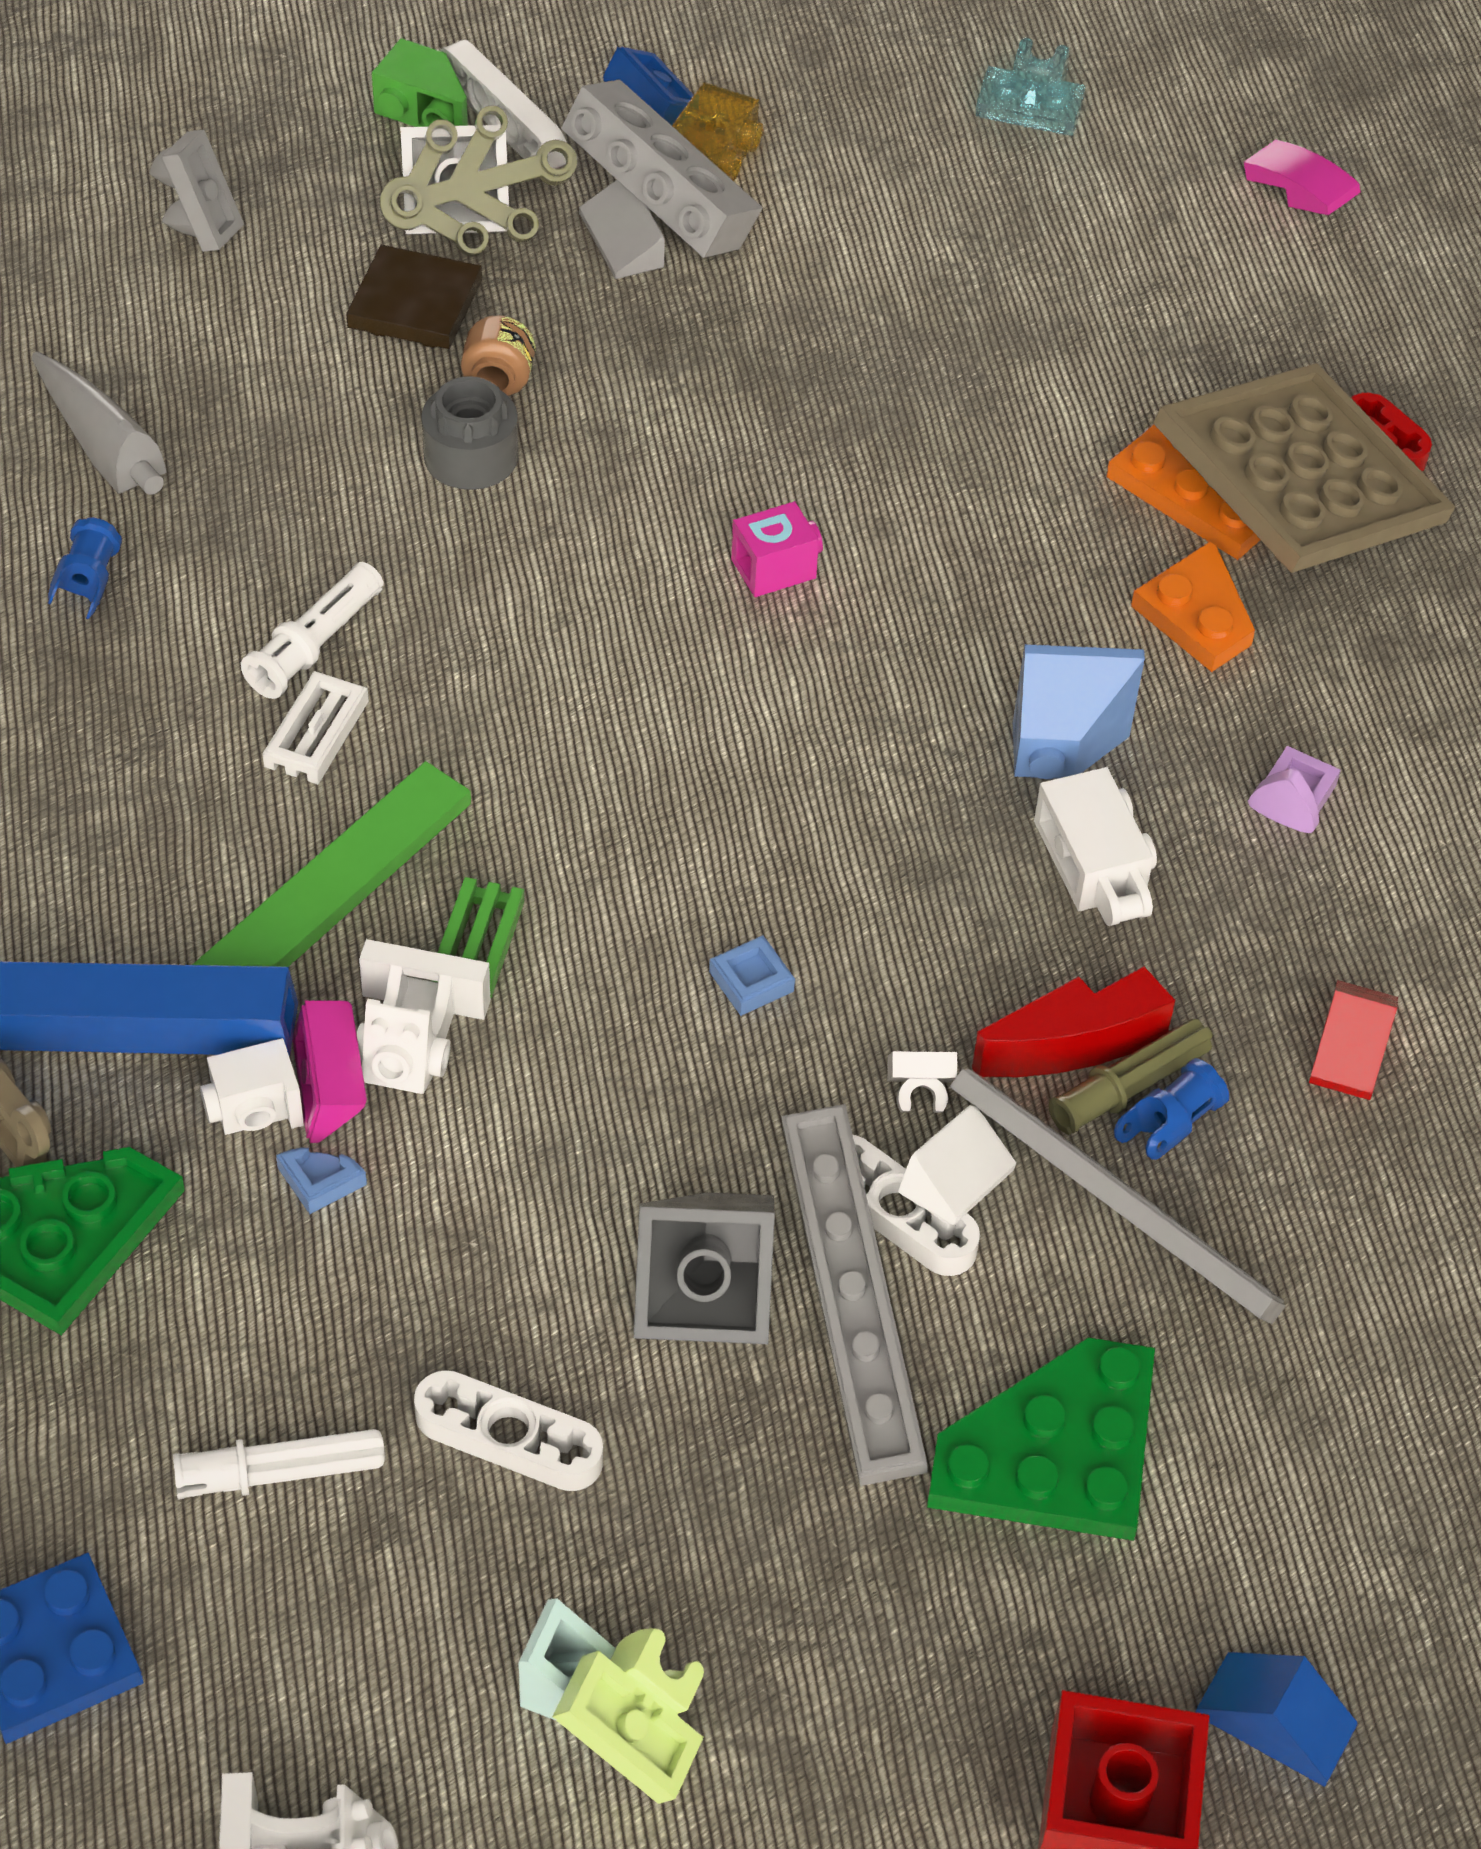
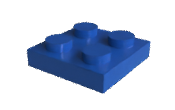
[0,1552,144,1744]

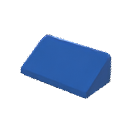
[603,47,706,127]

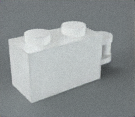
[1034,767,1157,926]

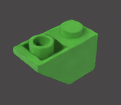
[372,38,468,127]

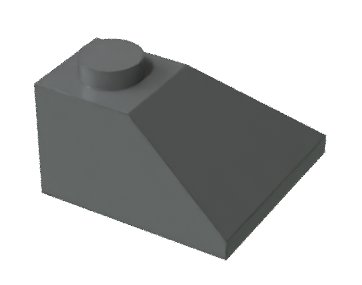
[634,1192,775,1345]

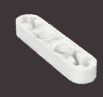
[440,40,566,169]

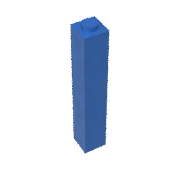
[0,961,298,1056]

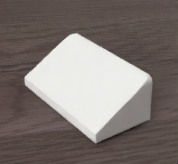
[898,1104,1016,1225]

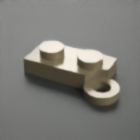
[0,1058,51,1167]

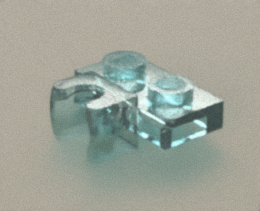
[976,38,1086,136]

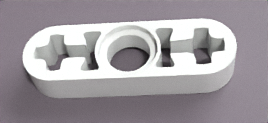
[853,1135,980,1276]
[414,1371,603,1491]

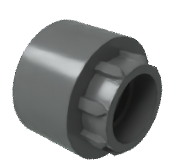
[422,376,518,490]

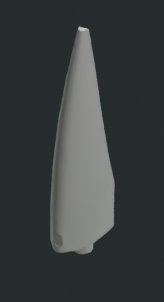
[32,352,167,495]

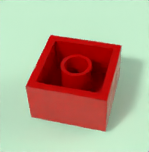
[1038,1690,1210,1849]

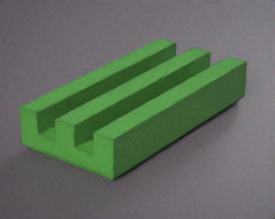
[431,877,525,998]

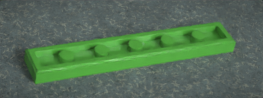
[192,761,471,967]

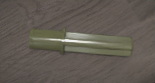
[1048,1019,1213,1135]

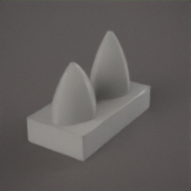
[150,129,244,252]

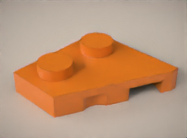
[1131,541,1255,672]

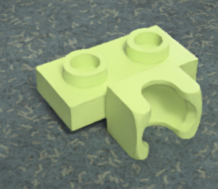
[552,1628,704,1804]

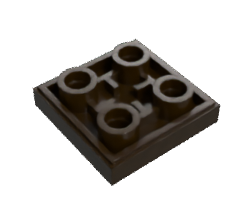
[346,244,482,349]

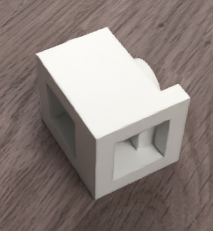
[200,1038,304,1135]

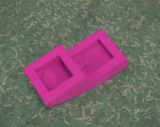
[1244,140,1361,215]

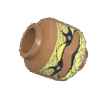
[460,315,536,396]

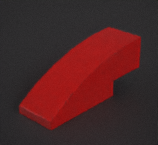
[972,966,1176,1078]

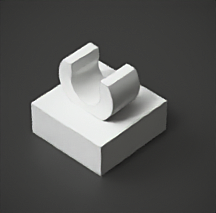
[887,1051,957,1113]

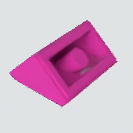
[293,1000,367,1143]

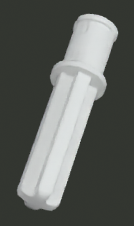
[173,1429,385,1500]

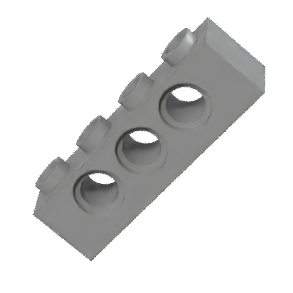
[561,80,763,258]

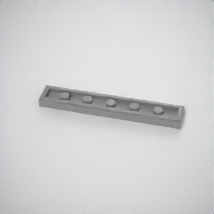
[949,1069,1286,1324]
[781,1104,928,1486]

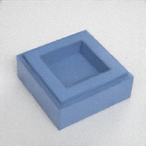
[709,935,795,1016]

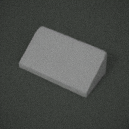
[579,180,665,279]

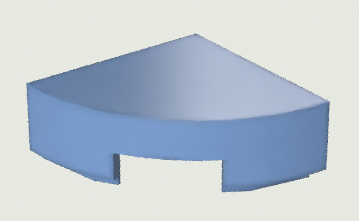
[276,1148,367,1214]

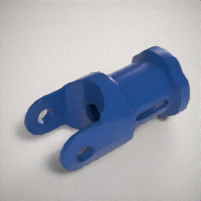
[48,517,122,619]
[1114,1058,1229,1160]

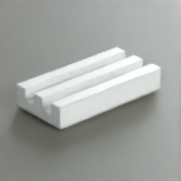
[263,671,369,784]

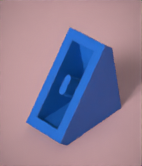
[1195,1652,1358,1787]

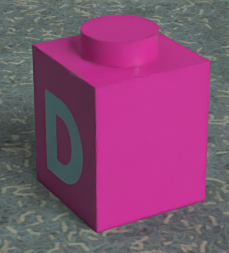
[731,501,823,598]

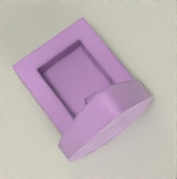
[1248,746,1341,833]

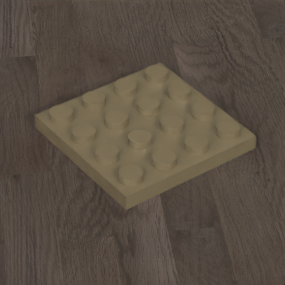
[1153,363,1456,573]

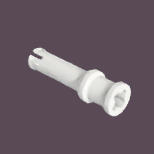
[241,562,384,699]

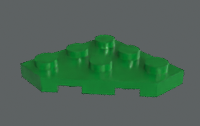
[0,1147,185,1336]
[927,1337,1155,1541]

